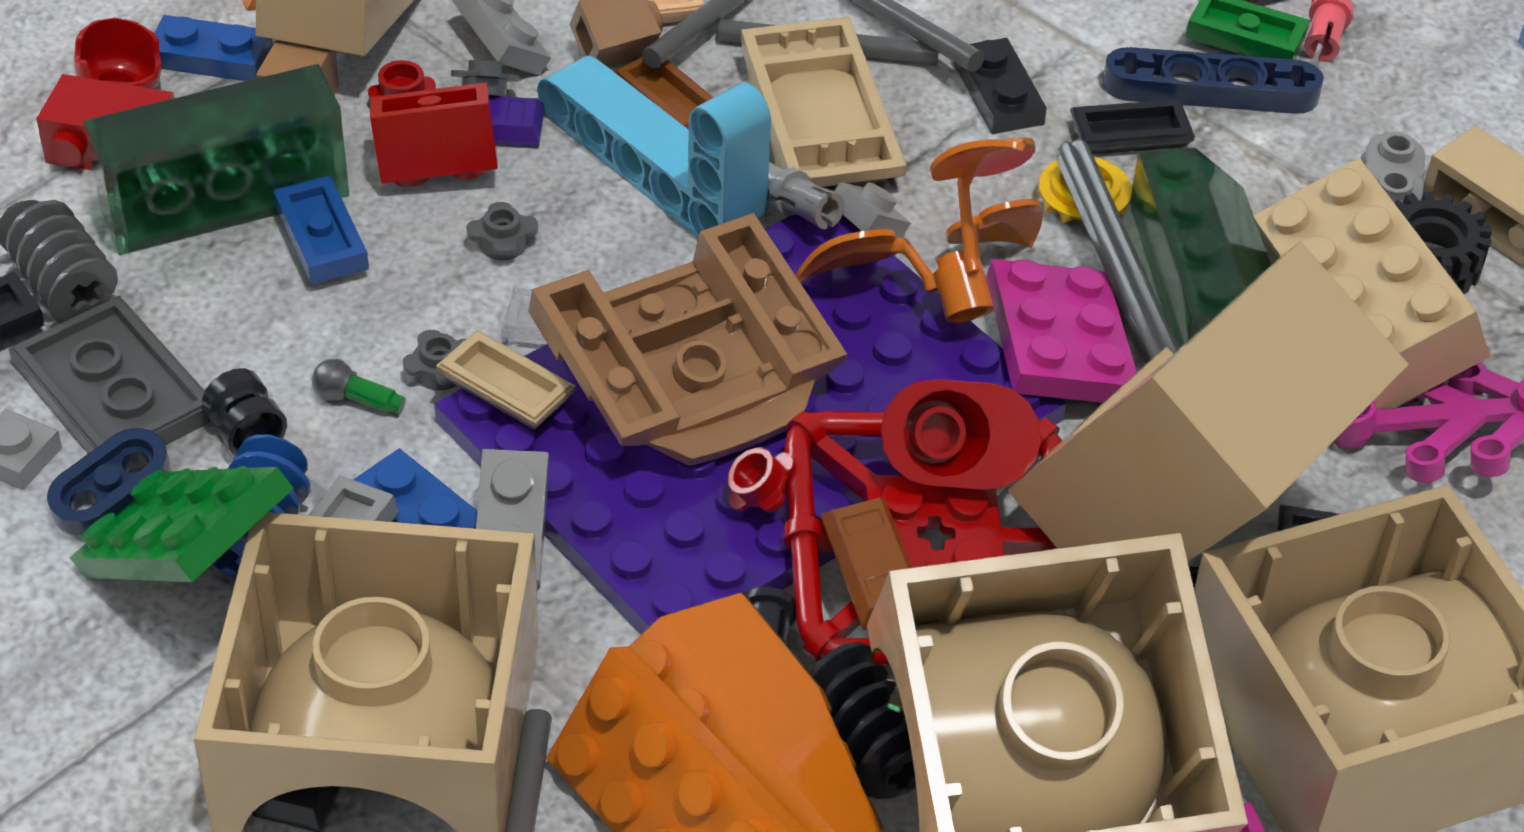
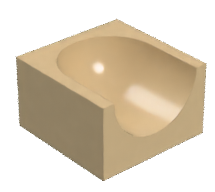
[1008,241,1409,562]
[1194,485,1524,832]
[194,512,539,832]
[867,533,1248,832]

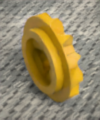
[1037,157,1132,228]

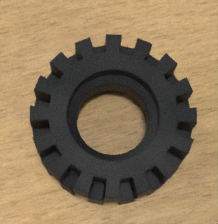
[1394,192,1492,294]

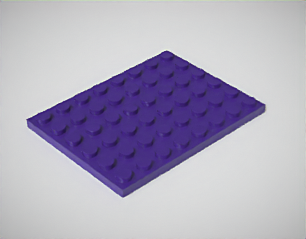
[434,214,1066,634]

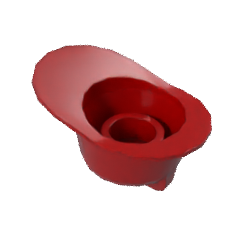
[880,379,1041,490]

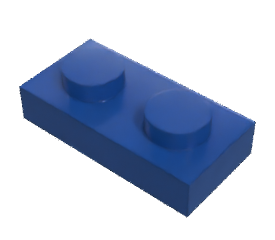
[154,15,273,83]
[273,175,369,285]
[353,448,477,529]

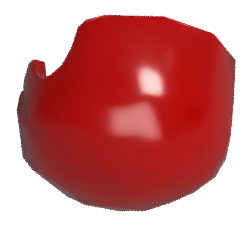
[73,17,162,89]

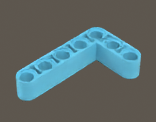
[537,56,771,237]

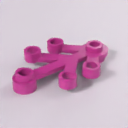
[1333,362,1524,483]

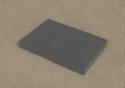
[9,295,212,453]

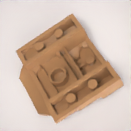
[528,213,847,466]

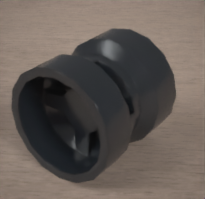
[202,368,288,456]

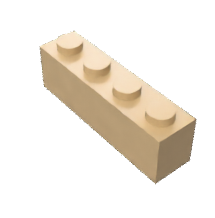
[1423,125,1524,268]

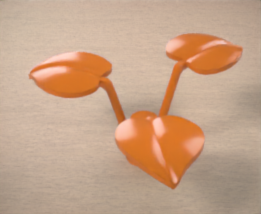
[795,137,1043,323]

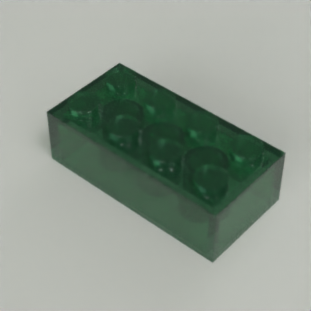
[83,63,349,256]

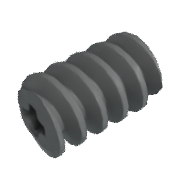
[0,200,118,323]

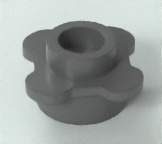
[451,60,519,97]
[466,202,538,260]
[403,330,466,391]

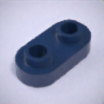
[47,428,170,536]

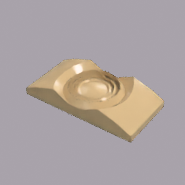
[741,17,906,187]

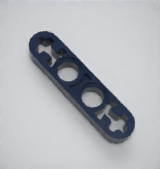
[1102,47,1324,114]

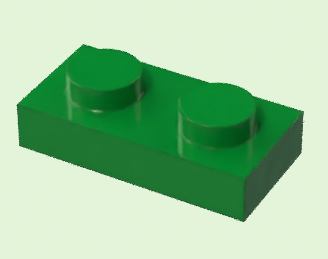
[1185,0,1310,60]

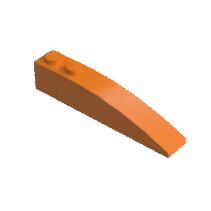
[629,593,884,832]

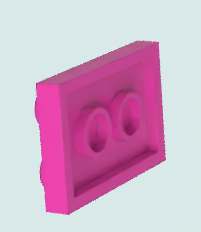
[986,259,1137,403]

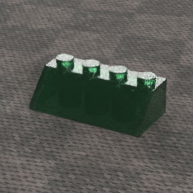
[1129,147,1271,349]

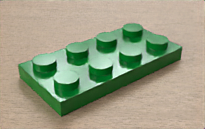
[70,466,294,582]

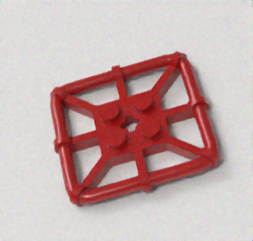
[783,411,1062,666]

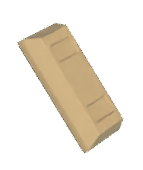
[436,330,576,430]

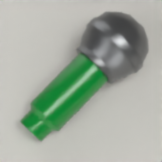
[311,359,406,415]

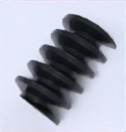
[809,642,916,799]

